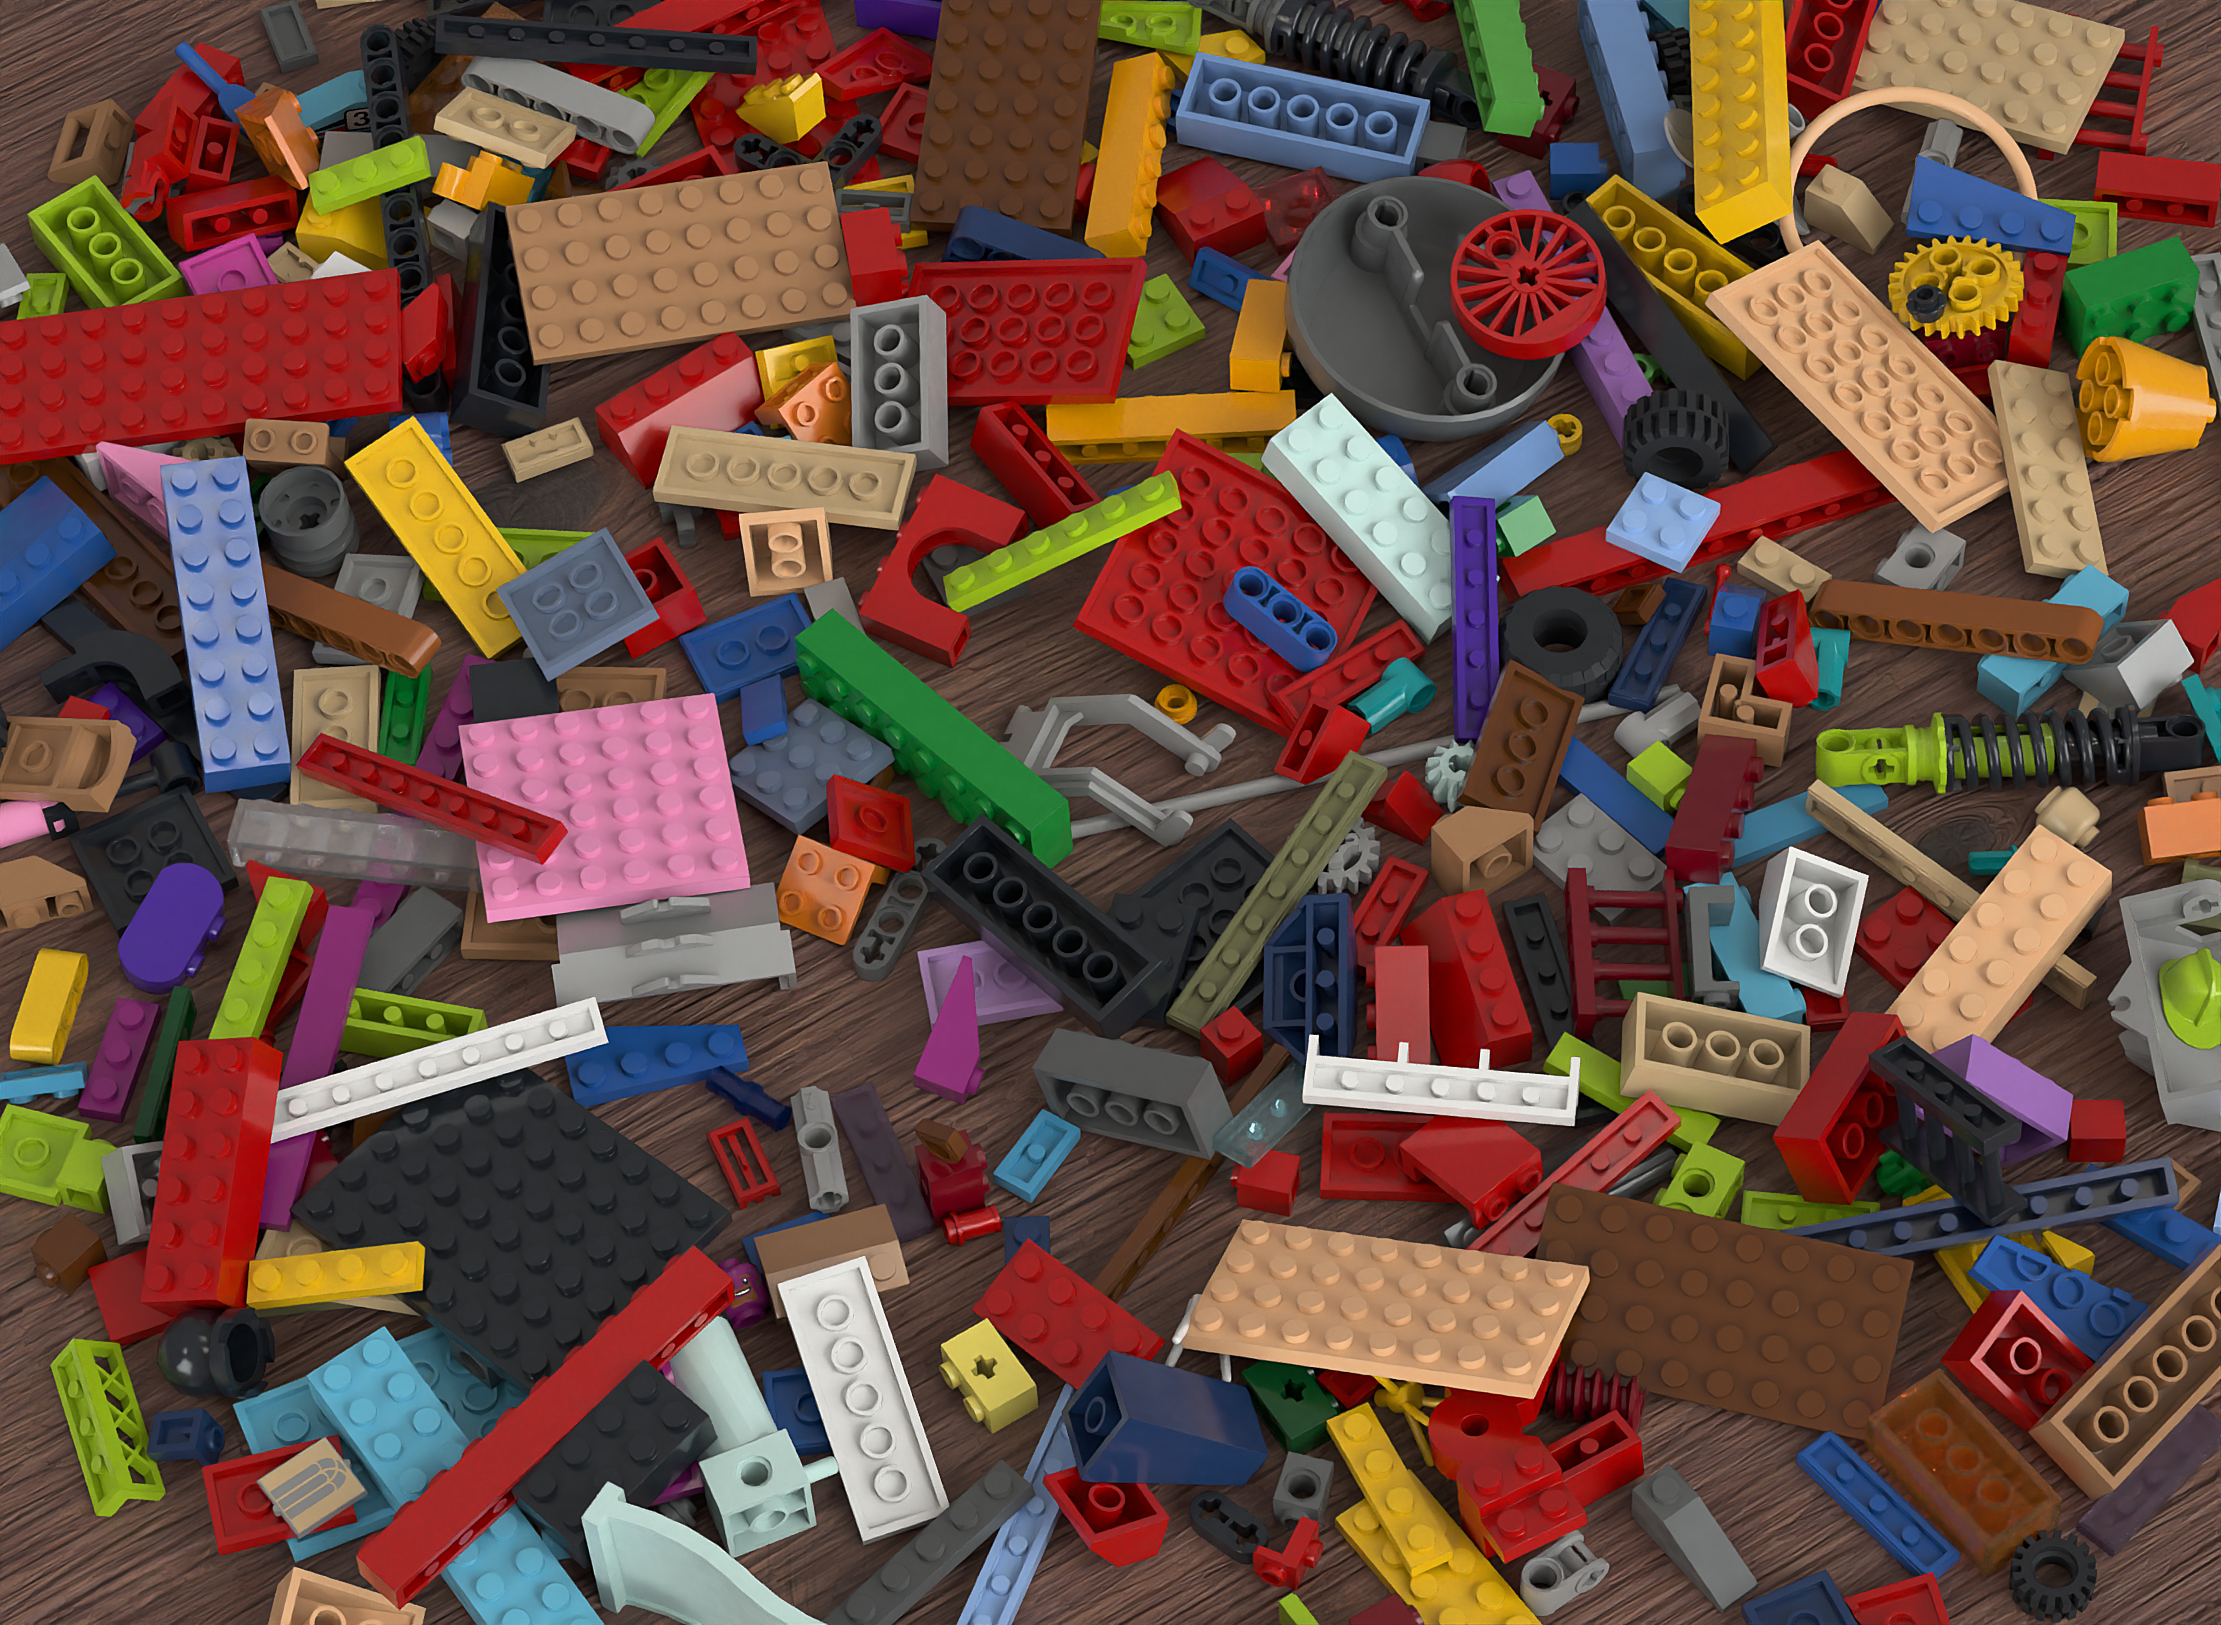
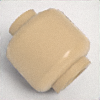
[2034,786,2100,850]

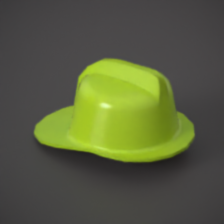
[2158,948,2221,1050]

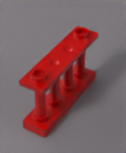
[2037,13,2165,161]

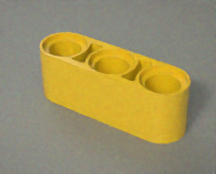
[10,948,89,1065]

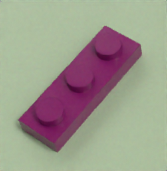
[78,998,162,1124]

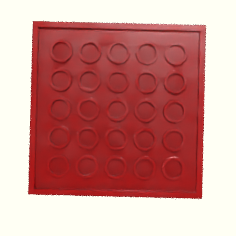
[1072,428,1378,740]

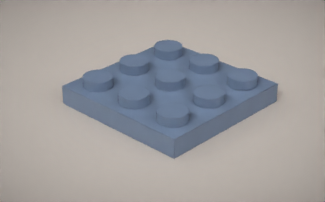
[496,527,660,682]
[728,698,895,835]

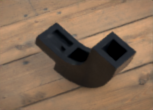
[39,630,192,718]

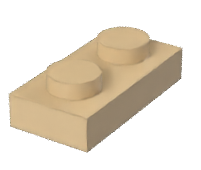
[1737,535,1832,612]

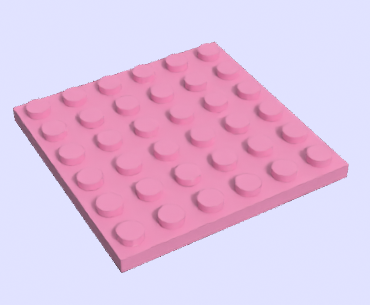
[458,693,750,923]

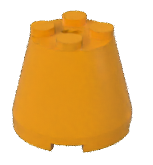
[2075,336,2216,463]

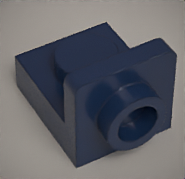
[146,1408,225,1466]

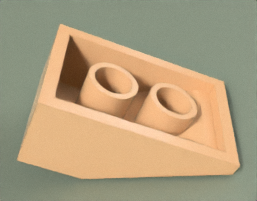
[739,507,834,597]
[268,1567,426,1625]

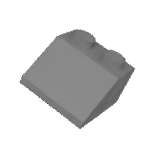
[2062,619,2194,713]

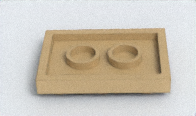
[434,86,577,169]

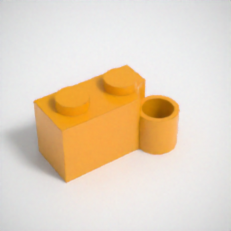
[432,150,535,211]

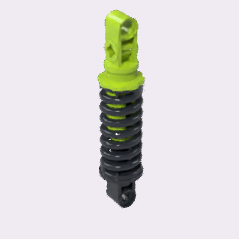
[1815,704,2205,795]

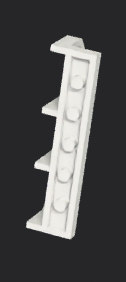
[1302,1034,1580,1126]

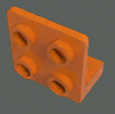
[754,361,852,447]
[776,834,891,946]

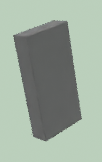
[259,0,320,74]

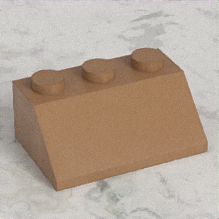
[753,1204,910,1326]

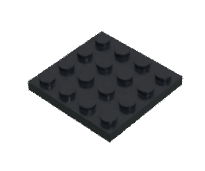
[1105,818,1317,1016]

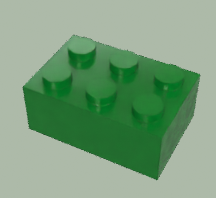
[2058,236,2200,360]

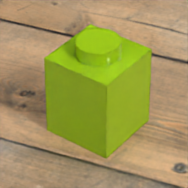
[1626,740,1692,815]
[56,1137,118,1215]

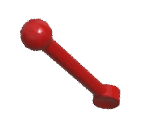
[1703,563,1731,635]

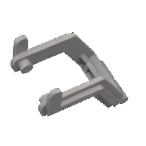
[999,694,1236,847]

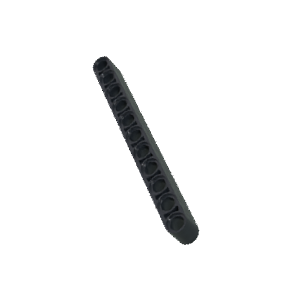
[360,24,449,413]

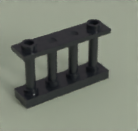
[1868,1035,2028,1227]

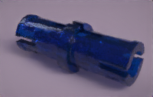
[706,1065,792,1132]

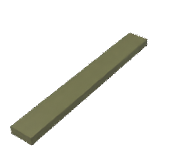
[1165,750,1388,1039]

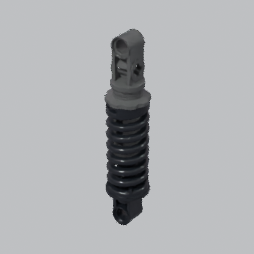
[1187,0,1482,130]

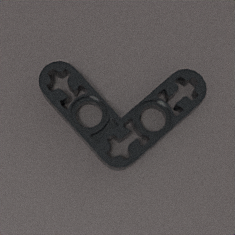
[734,114,883,192]

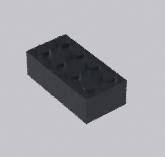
[511,1359,718,1569]

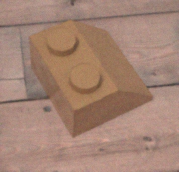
[1431,806,1534,896]

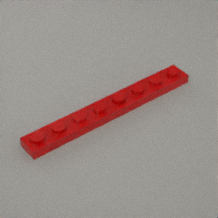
[296,733,568,865]

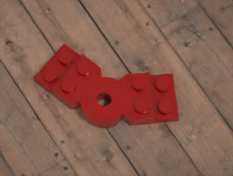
[1428,1344,1587,1564]

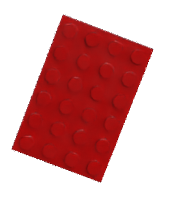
[907,257,1148,406]

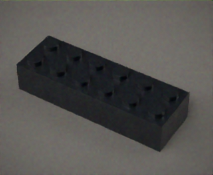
[450,201,551,440]
[920,814,1173,1040]

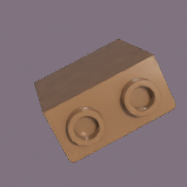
[243,419,349,481]

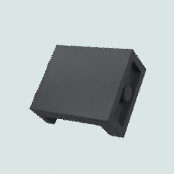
[1684,885,1740,1011]

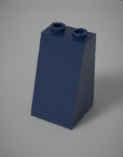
[1061,1350,1269,1486]

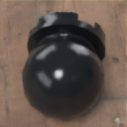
[157,1307,275,1399]

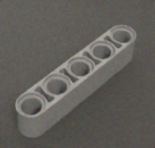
[461,56,655,154]

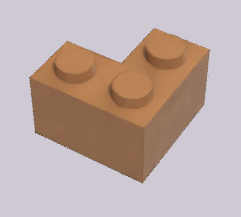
[1696,653,1792,768]

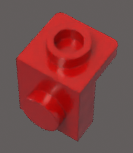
[1253,1516,1324,1590]

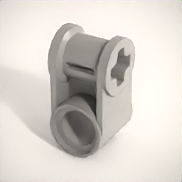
[1519,1530,1610,1616]

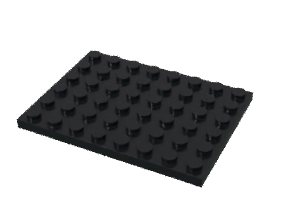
[289,1067,733,1396]

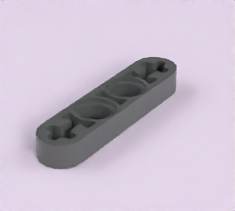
[852,837,947,982]

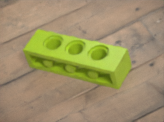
[1653,1140,1745,1219]

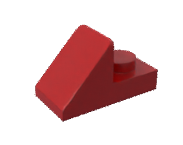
[1361,770,1444,846]

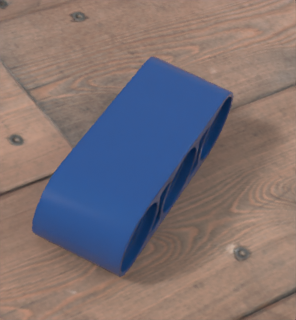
[1223,566,1337,673]

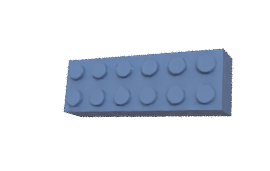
[1577,0,1686,202]
[1176,51,1430,184]

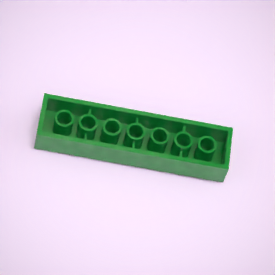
[794,608,1074,870]

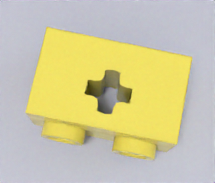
[939,1318,1039,1434]

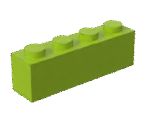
[339,988,488,1059]

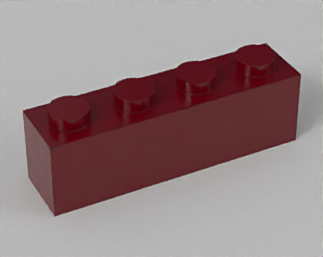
[1665,734,1764,885]

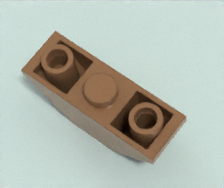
[0,855,94,933]

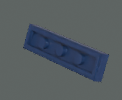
[1608,577,1708,714]

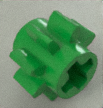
[1876,1149,1931,1199]

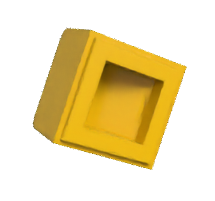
[2040,1230,2095,1277]

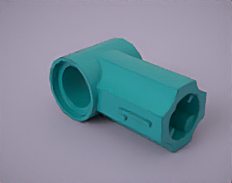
[1809,627,1850,711]
[1348,657,1437,735]

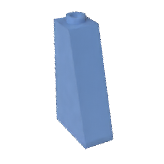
[1420,420,1564,522]

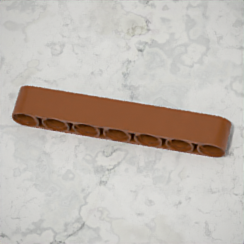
[261,562,442,678]
[1807,579,2104,664]

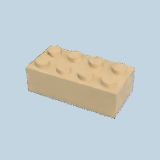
[1620,992,1810,1126]

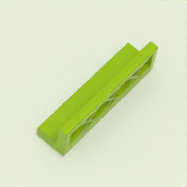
[50,1338,166,1517]

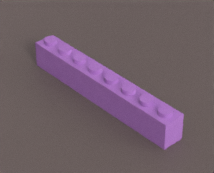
[1492,170,1653,449]

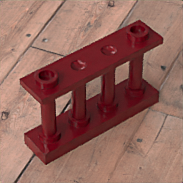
[1563,868,1692,1039]

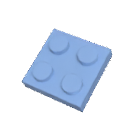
[1605,472,1721,573]

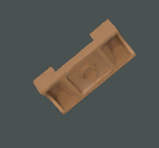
[0,716,137,812]

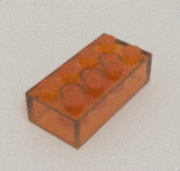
[1864,1368,2063,1577]

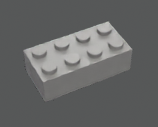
[850,295,949,472]

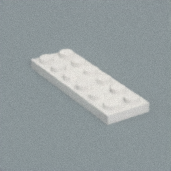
[777,1256,950,1545]

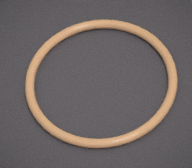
[1778,86,2038,328]

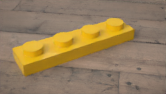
[246,1241,425,1310]
[1326,1402,1453,1578]

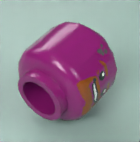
[717,1259,770,1330]

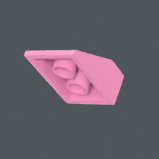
[95,441,191,543]

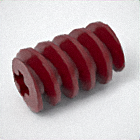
[1546,1360,1647,1434]

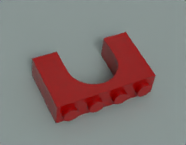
[857,474,1029,669]

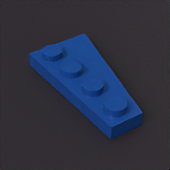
[1905,155,2076,259]
[564,1024,749,1107]
[1967,1234,2149,1363]

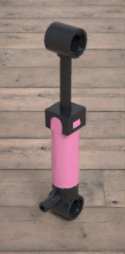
[0,741,202,849]

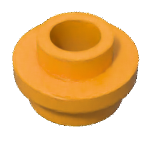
[1154,684,1197,725]

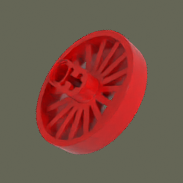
[1449,209,1607,360]

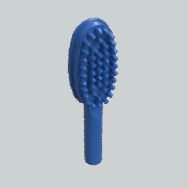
[175,42,257,140]

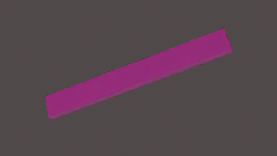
[259,905,375,1233]

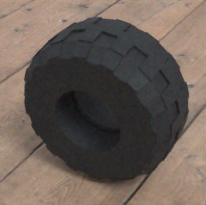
[1498,586,1624,705]

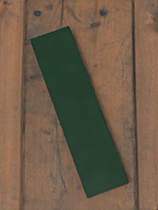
[133,986,197,1145]

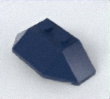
[1263,893,1358,1068]

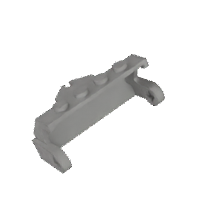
[2108,879,2221,1132]
[551,882,798,1008]

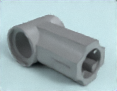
[1614,691,1701,758]

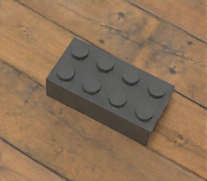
[1032,1028,1234,1160]

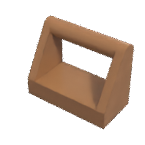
[47,98,135,186]

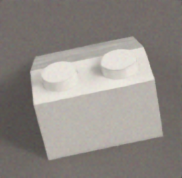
[1759,846,1869,998]

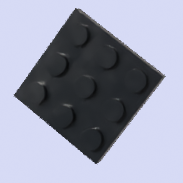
[67,784,239,939]

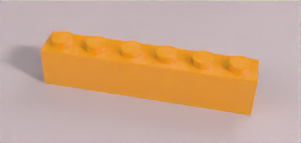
[1084,52,1176,258]
[1046,390,1296,465]

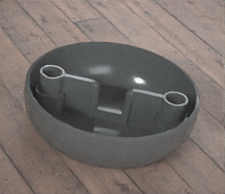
[1285,176,1571,442]

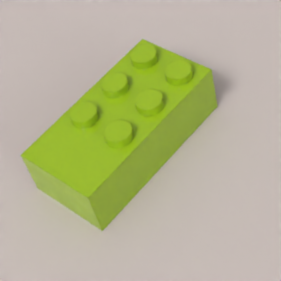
[27,175,187,309]

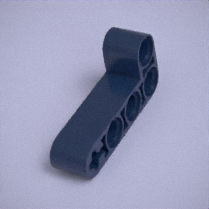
[941,205,1107,262]

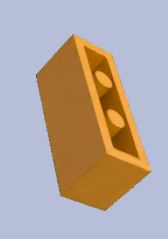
[1229,279,1295,393]

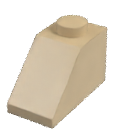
[1803,164,1894,255]

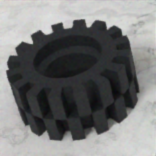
[394,18,452,96]
[1649,27,1692,100]
[2009,1529,2098,1623]

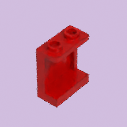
[1399,1115,1544,1230]

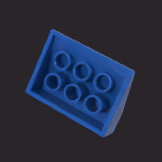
[0,475,118,652]

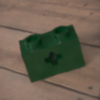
[1241,1360,1341,1455]

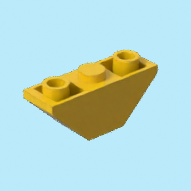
[735,72,826,144]

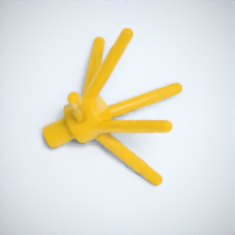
[1373,1376,1444,1467]

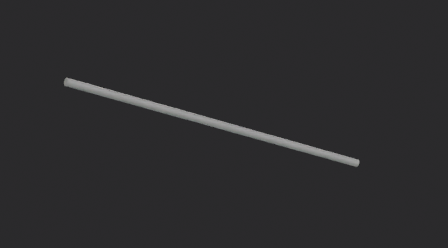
[1071,684,1680,839]

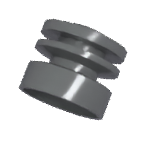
[258,466,361,577]

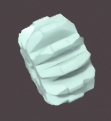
[1425,739,1475,813]

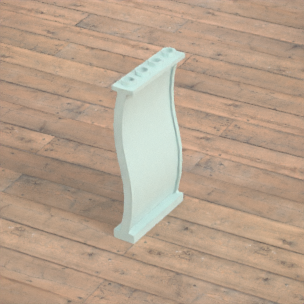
[581,1481,827,1625]

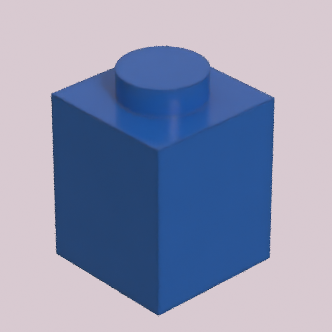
[1549,143,1607,200]

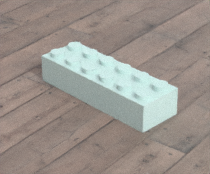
[1261,393,1500,645]

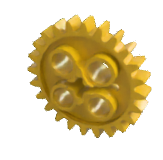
[1888,235,2024,339]

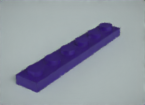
[1450,496,1499,744]

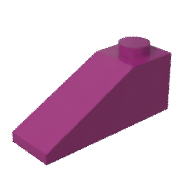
[913,955,985,1105]

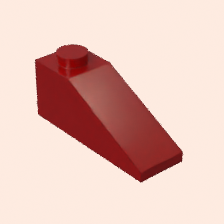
[2157,578,2221,674]
[1755,589,1819,709]

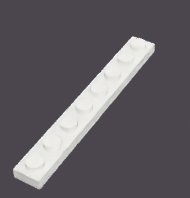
[271,997,609,1143]

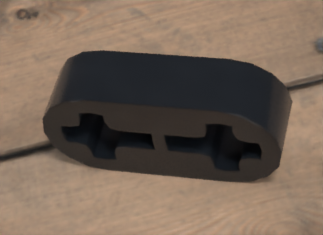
[1190,1491,1268,1565]

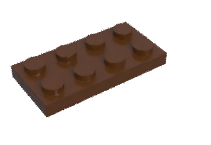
[1456,659,1585,838]

